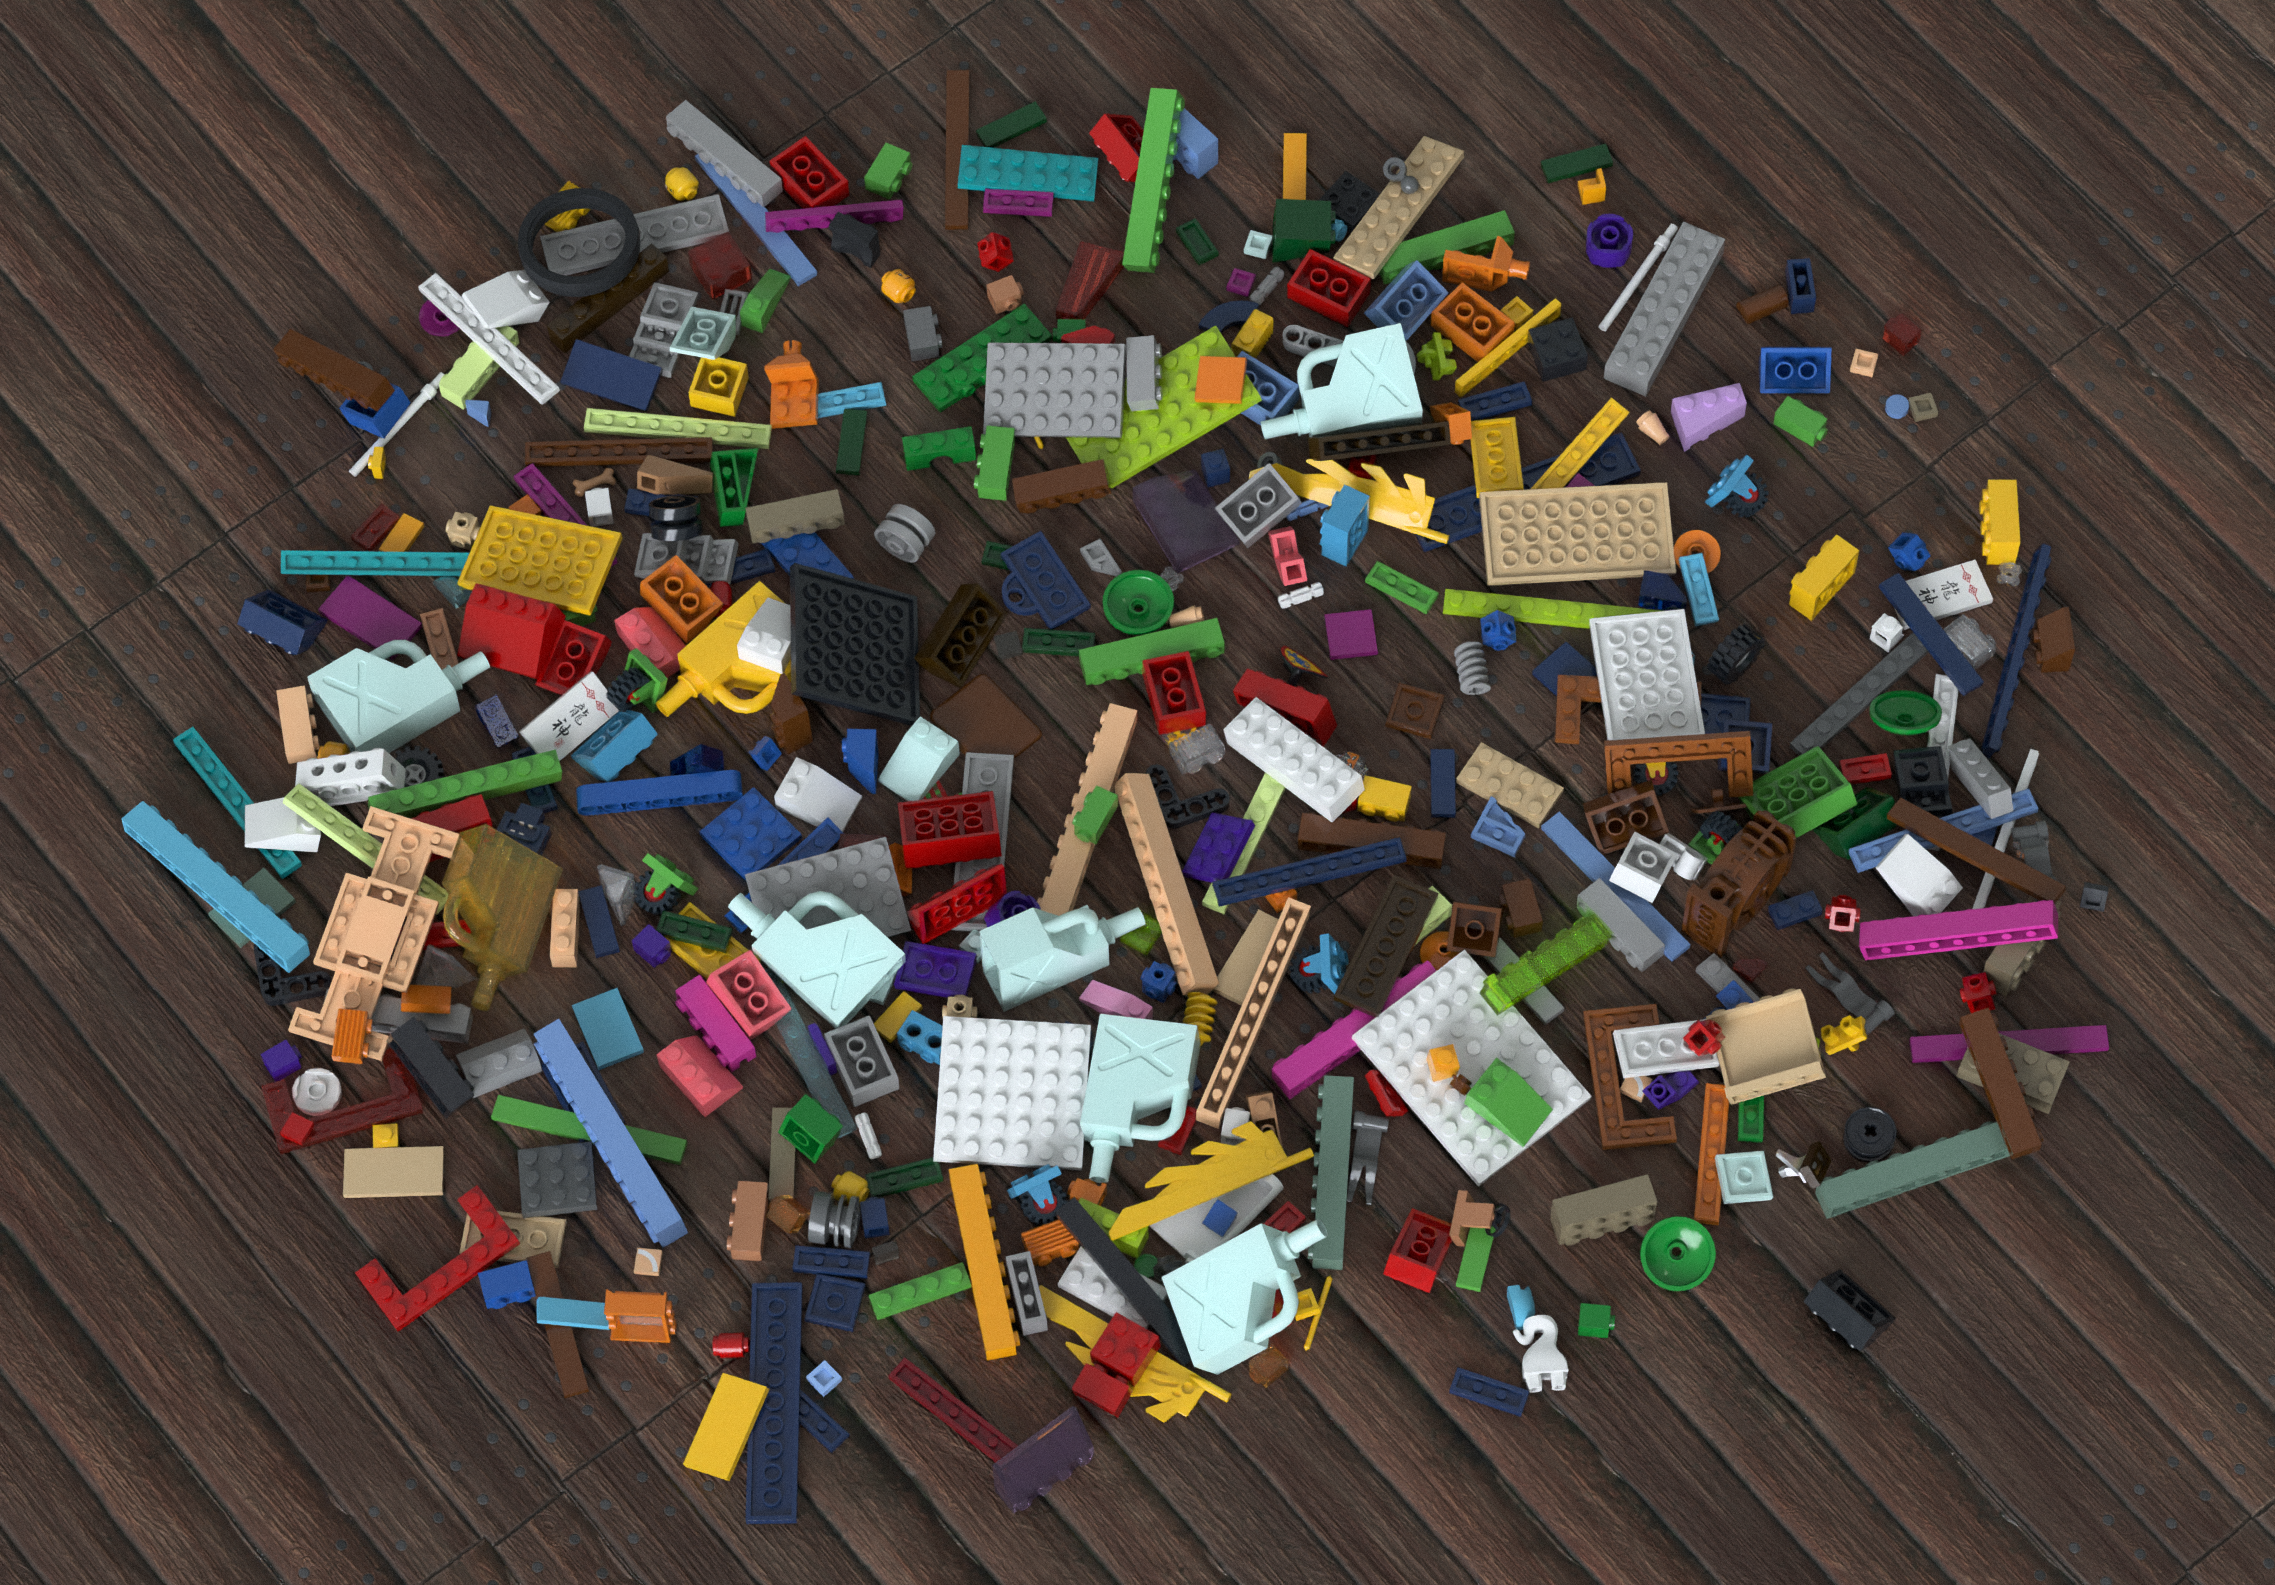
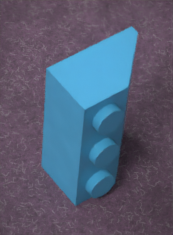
[571,710,658,782]

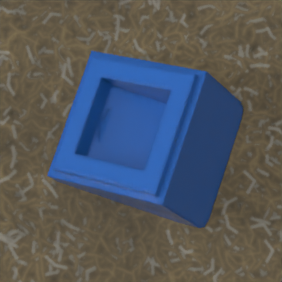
[1202,1199,1238,1237]

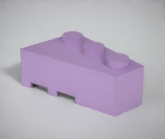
[1671,383,1747,452]

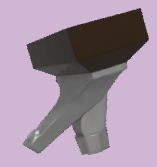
[1776,1141,1832,1189]

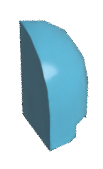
[1507,1285,1535,1331]

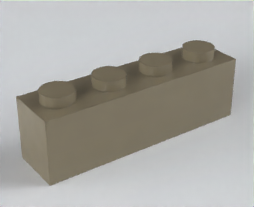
[745,489,845,544]

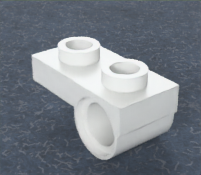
[1660,833,1708,880]

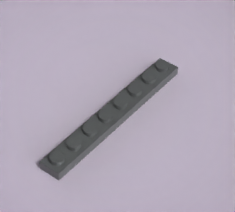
[1789,632,1929,756]

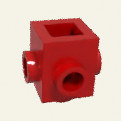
[977,232,1014,272]
[1825,895,1860,932]
[1960,972,1997,1013]
[1683,1019,1726,1056]

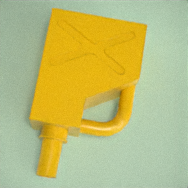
[656,581,791,717]

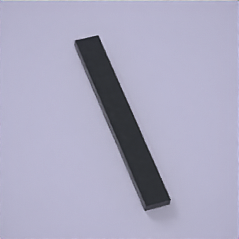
[1054,1197,1192,1367]

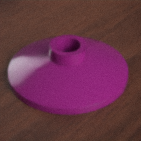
[419,300,460,336]

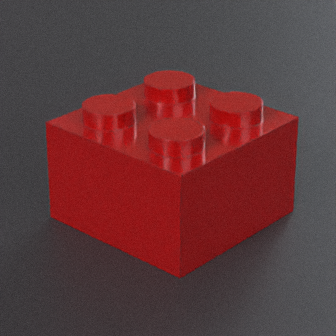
[1090,1312,1161,1387]

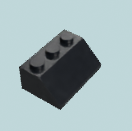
[1804,1269,1896,1351]

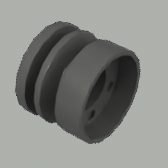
[808,1191,861,1248]

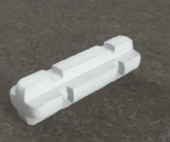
[1278,582,1324,609]
[855,1113,882,1159]

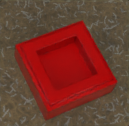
[280,1112,315,1146]

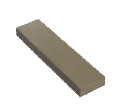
[768,1108,796,1202]

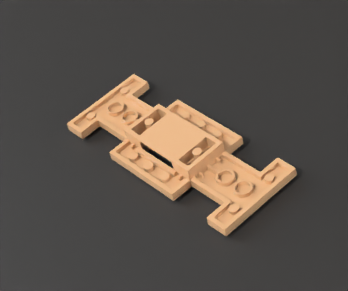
[288,806,463,1061]

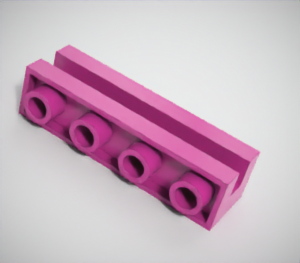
[675,975,756,1072]

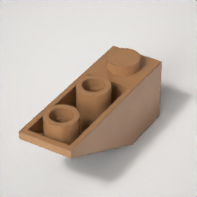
[637,455,714,495]
[1245,1091,1283,1148]

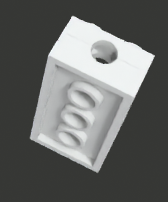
[295,748,406,806]

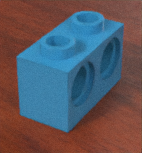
[897,1010,943,1065]

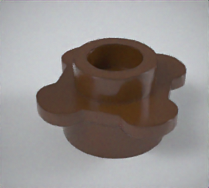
[1450,1074,1472,1096]

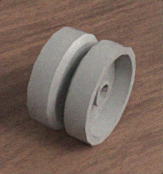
[874,504,936,563]

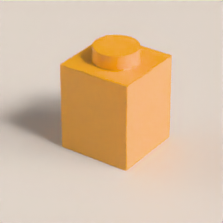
[1426,1044,1460,1082]

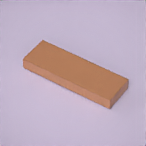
[420,608,459,670]

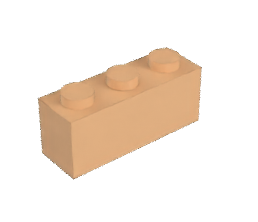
[276,685,320,764]
[550,889,580,967]

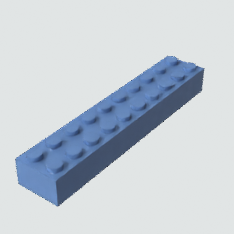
[533,1019,688,1248]

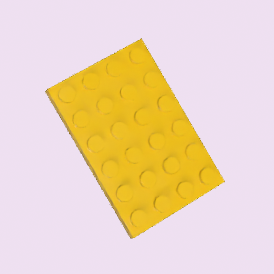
[457,505,623,616]

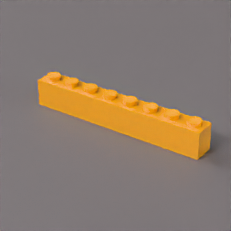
[949,1164,1020,1361]

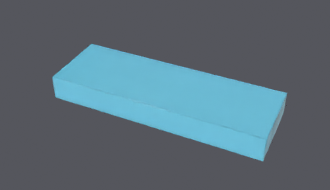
[818,382,886,418]
[1678,553,1719,626]
[537,1297,610,1330]

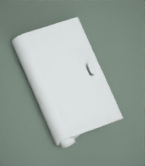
[1149,1141,1284,1264]

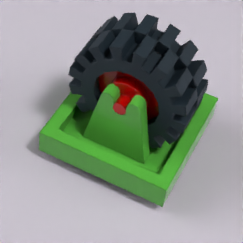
[606,648,668,713]
[1688,811,1743,865]
[634,853,699,915]

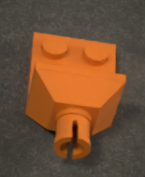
[1442,236,1530,292]
[765,340,819,429]

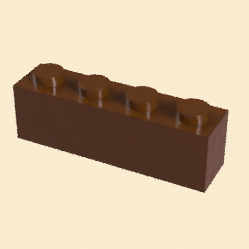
[1012,459,1112,514]

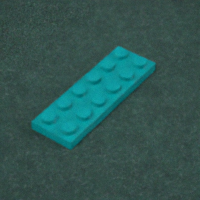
[957,145,1098,202]

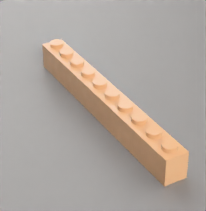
[1037,703,1138,916]
[1113,773,1219,996]
[1196,897,1311,1129]

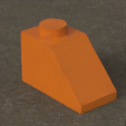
[1430,402,1472,445]

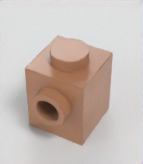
[986,275,1024,314]

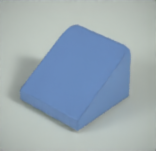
[465,399,491,427]

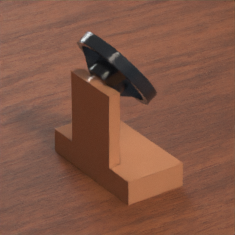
[1449,1190,1510,1247]

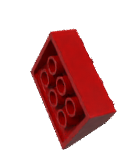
[457,583,566,679]
[898,791,1002,868]
[907,864,1007,944]

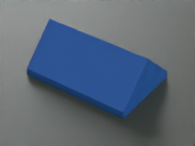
[1758,347,1832,393]

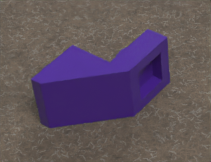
[1642,1070,1699,1110]

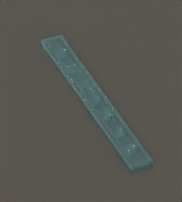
[765,968,857,1139]

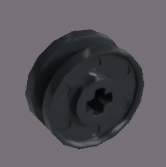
[1843,1107,1897,1163]

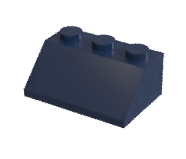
[237,589,328,655]

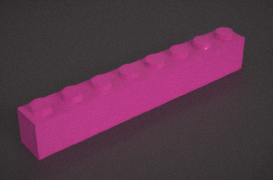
[1859,900,2058,960]
[1272,961,1436,1100]

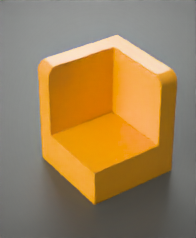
[1577,168,1606,205]

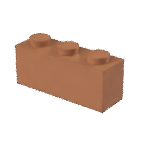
[727,1181,769,1261]

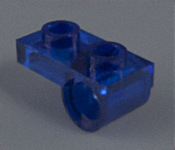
[475,694,519,749]

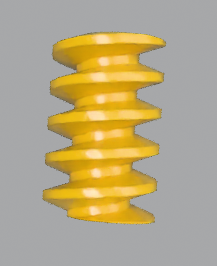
[1183,992,1218,1046]

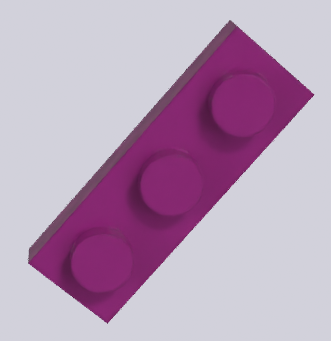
[983,189,1054,217]

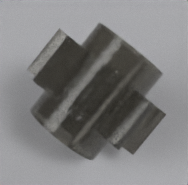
[1153,1255,1183,1286]

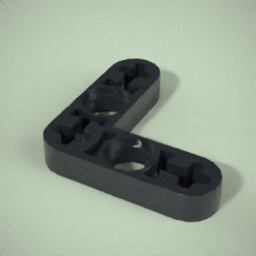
[1146,764,1230,829]
[254,944,332,1006]

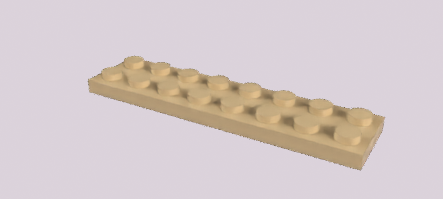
[1333,136,1464,279]

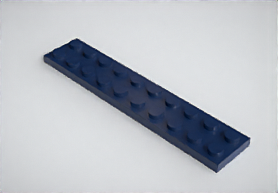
[1415,432,1641,552]
[745,1282,803,1524]

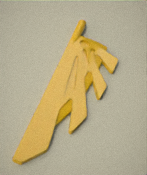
[1249,459,1450,544]
[1109,1121,1314,1240]
[1039,1285,1232,1422]

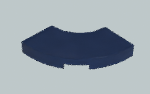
[1198,301,1259,334]

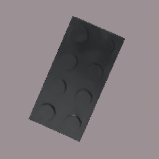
[386,1017,474,1119]

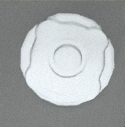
[292,1068,342,1116]

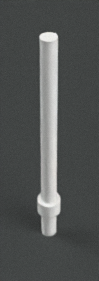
[1599,224,1678,331]
[349,372,445,477]

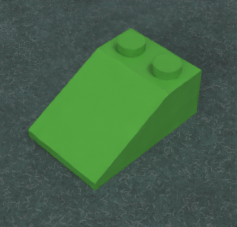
[1464,1058,1553,1148]

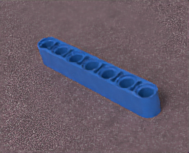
[576,770,743,816]

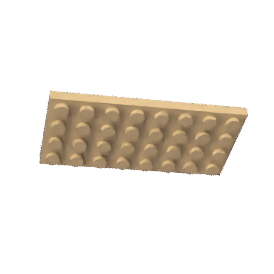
[1479,482,1676,585]

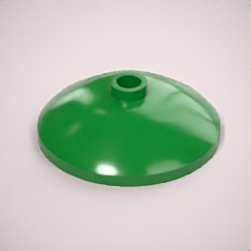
[1103,570,1174,635]
[1869,690,1942,735]
[1640,1216,1716,1291]

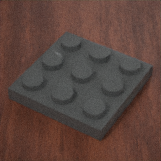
[518,1141,597,1218]

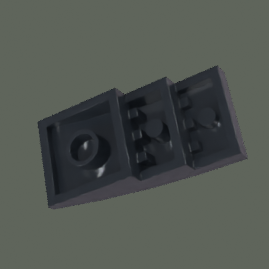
[1893,746,1952,830]

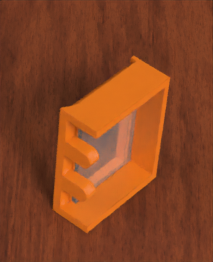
[604,1289,677,1343]

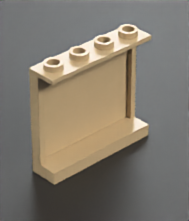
[1706,989,1826,1105]

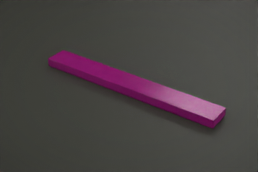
[1909,1025,2109,1063]

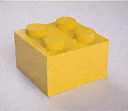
[688,357,749,417]

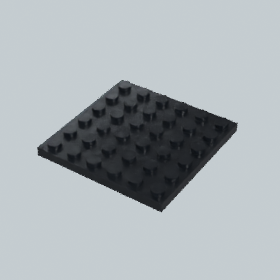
[790,563,920,726]

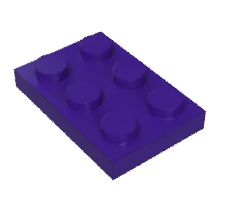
[1182,813,1255,883]
[894,941,977,998]

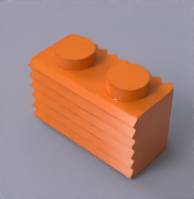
[332,1008,373,1064]
[1021,1219,1079,1266]

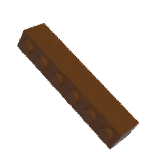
[273,329,395,411]
[1298,812,1446,869]
[1959,1008,2044,1160]

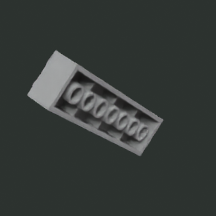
[1604,222,1725,397]

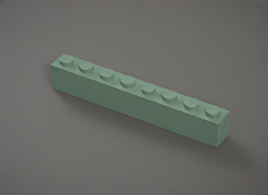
[1308,1075,1354,1270]
[1815,1121,2010,1219]

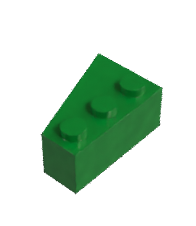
[710,448,758,527]

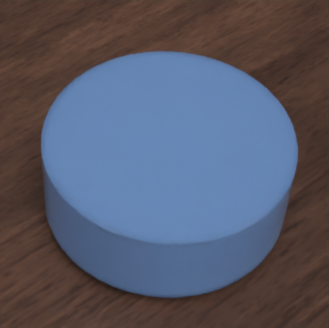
[1885,395,1909,419]

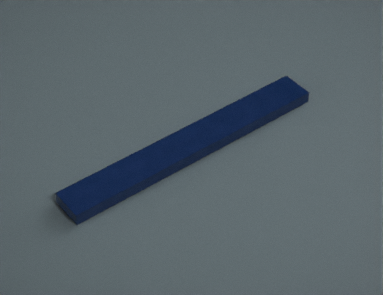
[1212,837,1407,907]

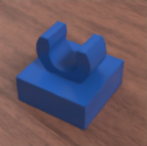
[749,736,782,771]

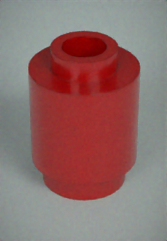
[709,581,732,618]
[712,1332,750,1358]

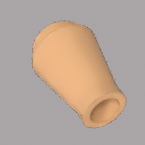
[1636,410,1670,445]
[1169,605,1204,628]

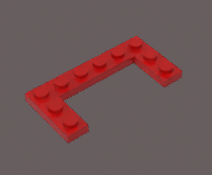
[355,1185,520,1332]

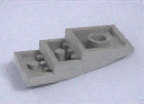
[629,282,698,378]
[634,533,739,585]

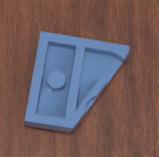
[1471,797,1525,857]

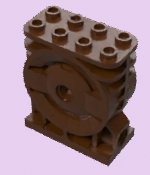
[1681,810,1796,959]

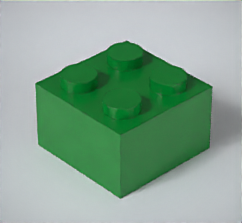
[778,1094,843,1164]

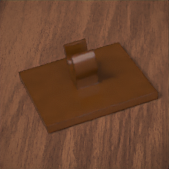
[1691,789,1746,814]

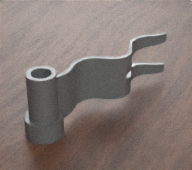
[2011,820,2060,902]
[1805,952,1895,1035]
[1347,1110,1389,1205]

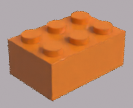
[1431,282,1515,362]

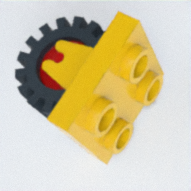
[1633,762,1678,796]

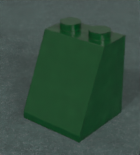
[1272,199,1335,262]

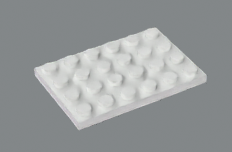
[1589,609,1705,740]

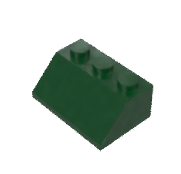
[1813,787,1896,859]

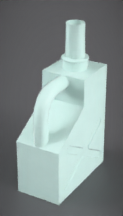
[1261,323,1423,439]
[307,640,490,753]
[728,891,906,1029]
[979,905,1145,1012]
[1080,1014,1201,1183]
[1162,1219,1328,1375]

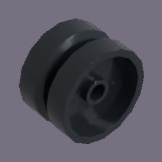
[649,495,703,541]

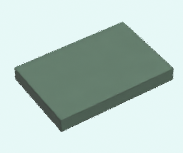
[208,868,296,948]

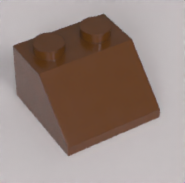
[2031,607,2075,673]
[1447,901,1504,957]

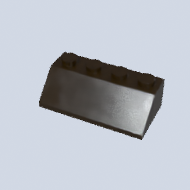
[914,583,1008,687]

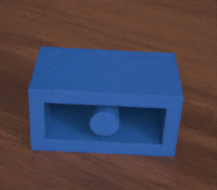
[478,1260,536,1309]

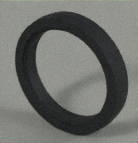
[518,188,640,297]

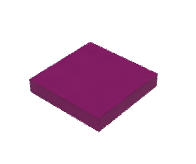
[1324,609,1378,660]

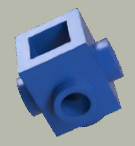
[1888,532,1931,571]
[1480,610,1516,651]
[1140,961,1177,1003]

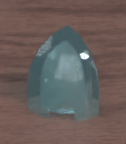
[433,576,472,609]

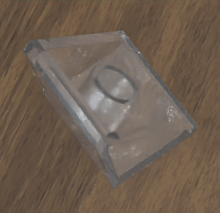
[597,864,637,926]

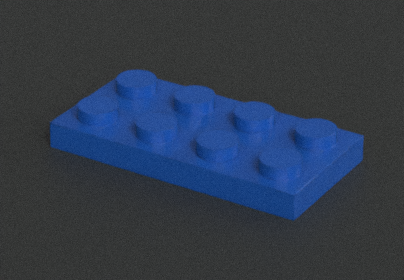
[761,532,854,579]

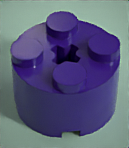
[1585,214,1633,268]
[984,891,1041,927]

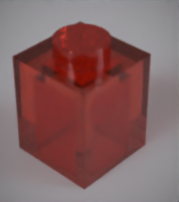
[1883,313,1922,356]

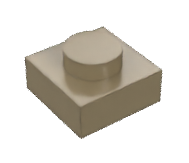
[1908,393,1938,422]

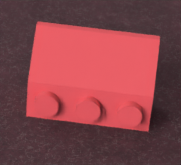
[614,607,686,678]
[706,950,792,1040]
[657,1035,743,1117]

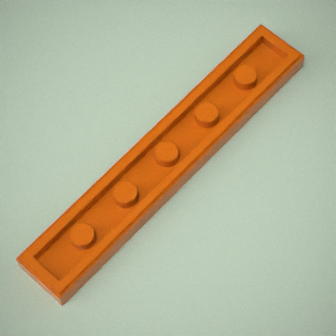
[1694,1083,1729,1225]

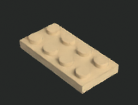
[1456,742,1564,829]

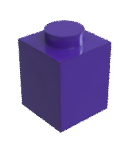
[632,924,672,968]
[261,1040,302,1082]

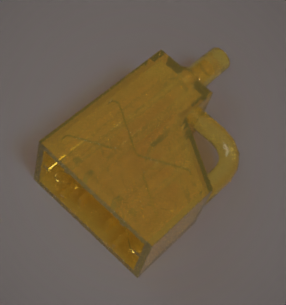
[442,824,563,1011]

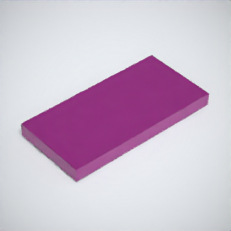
[318,575,422,661]

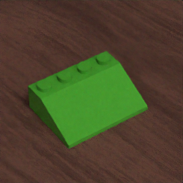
[1738,746,1857,838]

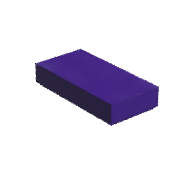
[807,1023,837,1076]

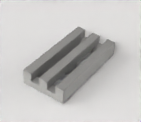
[720,289,748,335]

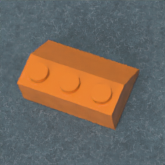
[640,555,723,643]

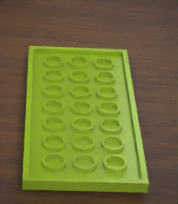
[1065,326,1262,489]

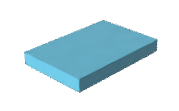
[572,988,644,1070]

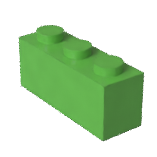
[974,426,1015,501]

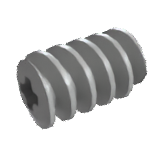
[1454,642,1491,695]

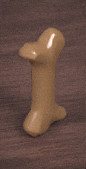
[573,468,616,497]

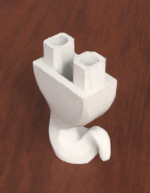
[1513,1315,1568,1393]

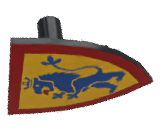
[1279,645,1328,686]

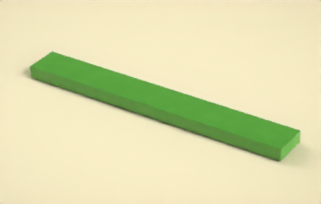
[491,1095,687,1165]

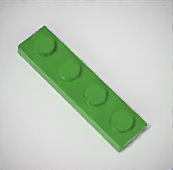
[869,1262,972,1320]

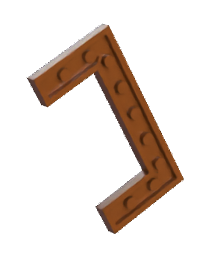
[1555,675,1701,744]
[1604,731,1753,797]
[1583,1004,1677,1150]

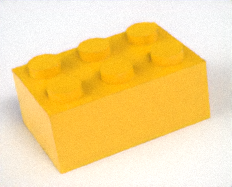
[1979,480,2020,565]
[1789,534,1859,621]

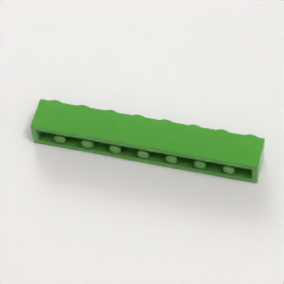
[1122,88,1185,273]
[368,749,562,819]

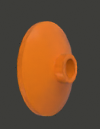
[1674,530,1721,573]
[1420,931,1461,971]

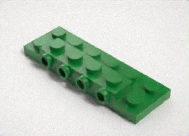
[912,303,1052,413]

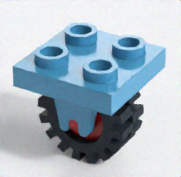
[1705,455,1769,518]
[1289,933,1349,994]
[1007,1164,1067,1225]

